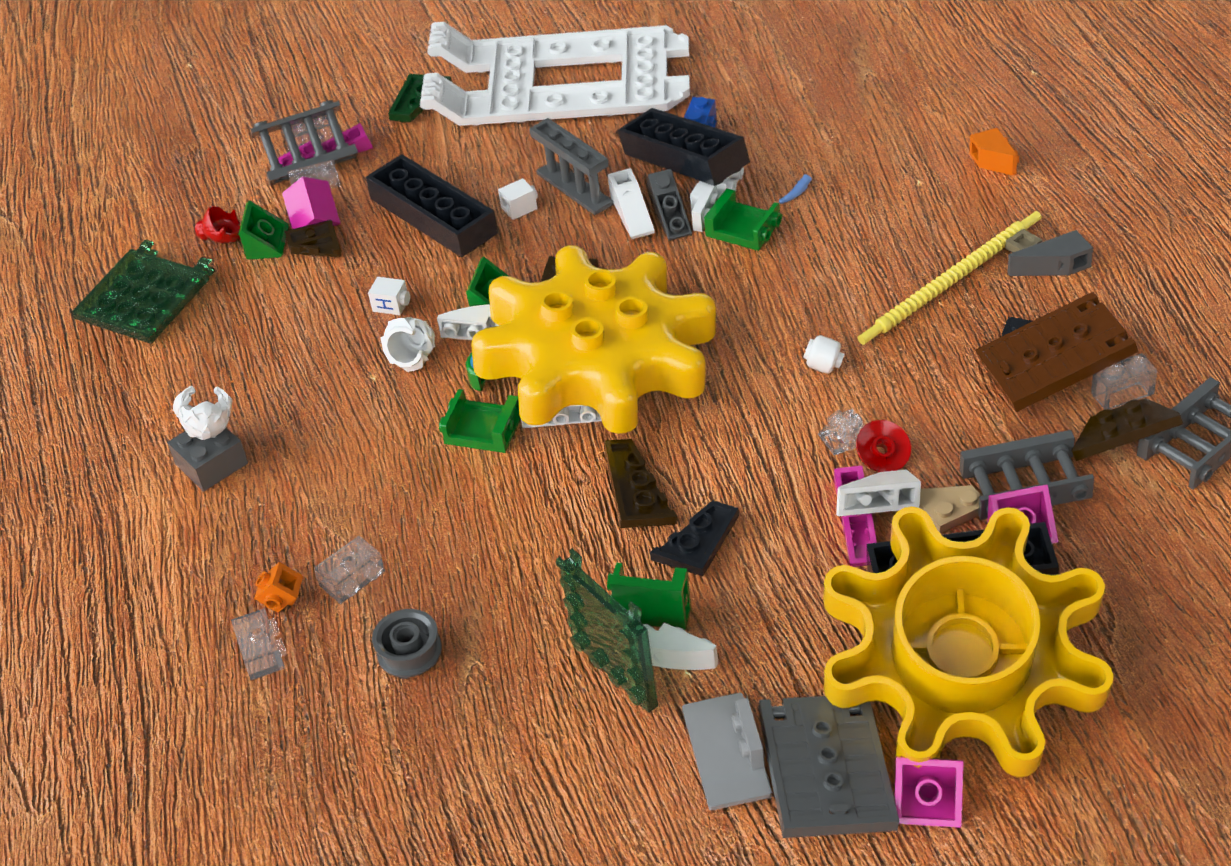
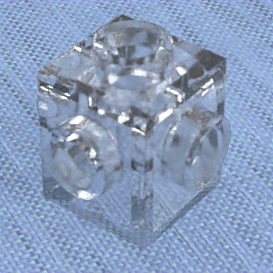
[818,408,865,455]

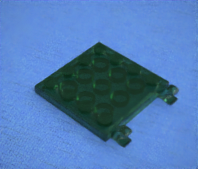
[72,240,215,344]
[556,548,658,713]

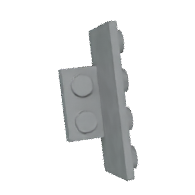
[682,693,772,811]

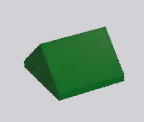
[239,200,289,260]
[466,257,509,307]

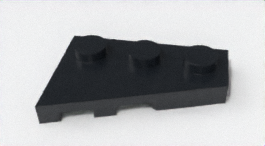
[650,500,739,576]

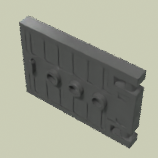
[758,696,900,838]

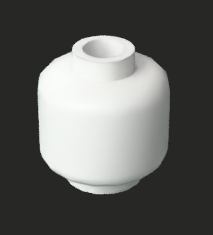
[803,335,845,374]

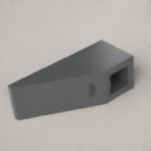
[646,169,692,241]
[1007,230,1093,276]

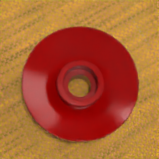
[856,420,911,472]

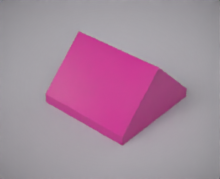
[282,177,341,229]
[987,484,1059,544]
[895,756,963,828]

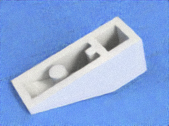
[836,470,921,516]

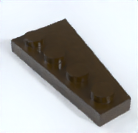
[604,439,677,528]

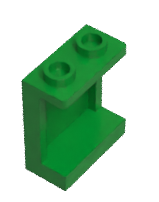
[704,188,782,251]
[439,389,521,453]
[607,562,691,630]

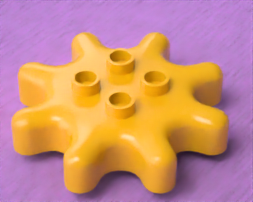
[471,245,716,434]
[823,506,1113,778]

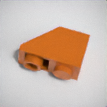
[969,128,1019,175]

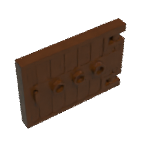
[975,292,1138,412]

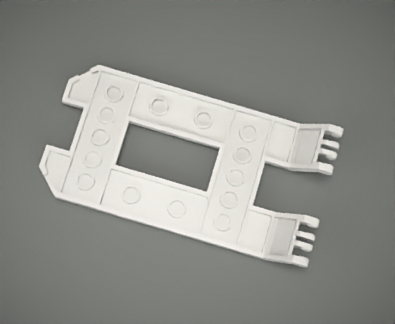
[420,22,690,126]

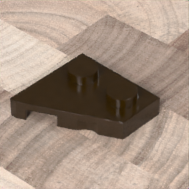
[285,220,342,257]

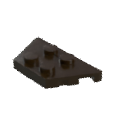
[1072,398,1183,461]

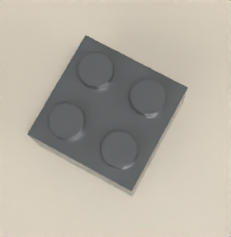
[167,428,248,492]

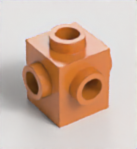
[254,562,303,612]

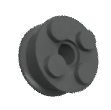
[372,609,442,679]

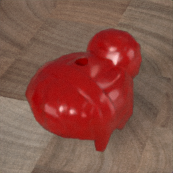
[195,206,241,244]

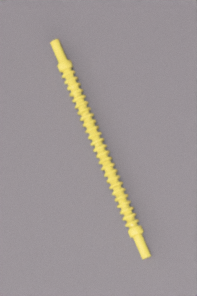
[858,211,1042,345]

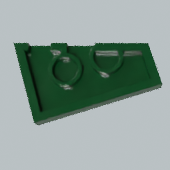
[388,74,452,122]

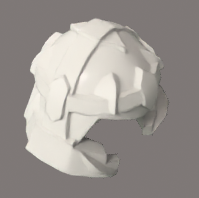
[381,317,435,372]
[173,386,233,440]

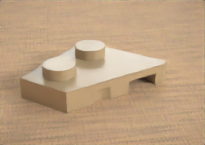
[919,485,982,534]

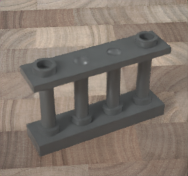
[251,100,358,186]
[529,118,614,215]
[1137,377,1231,490]
[960,430,1094,520]

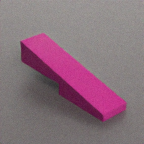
[278,123,373,167]
[834,466,877,567]

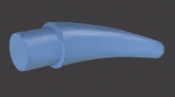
[779,174,812,204]

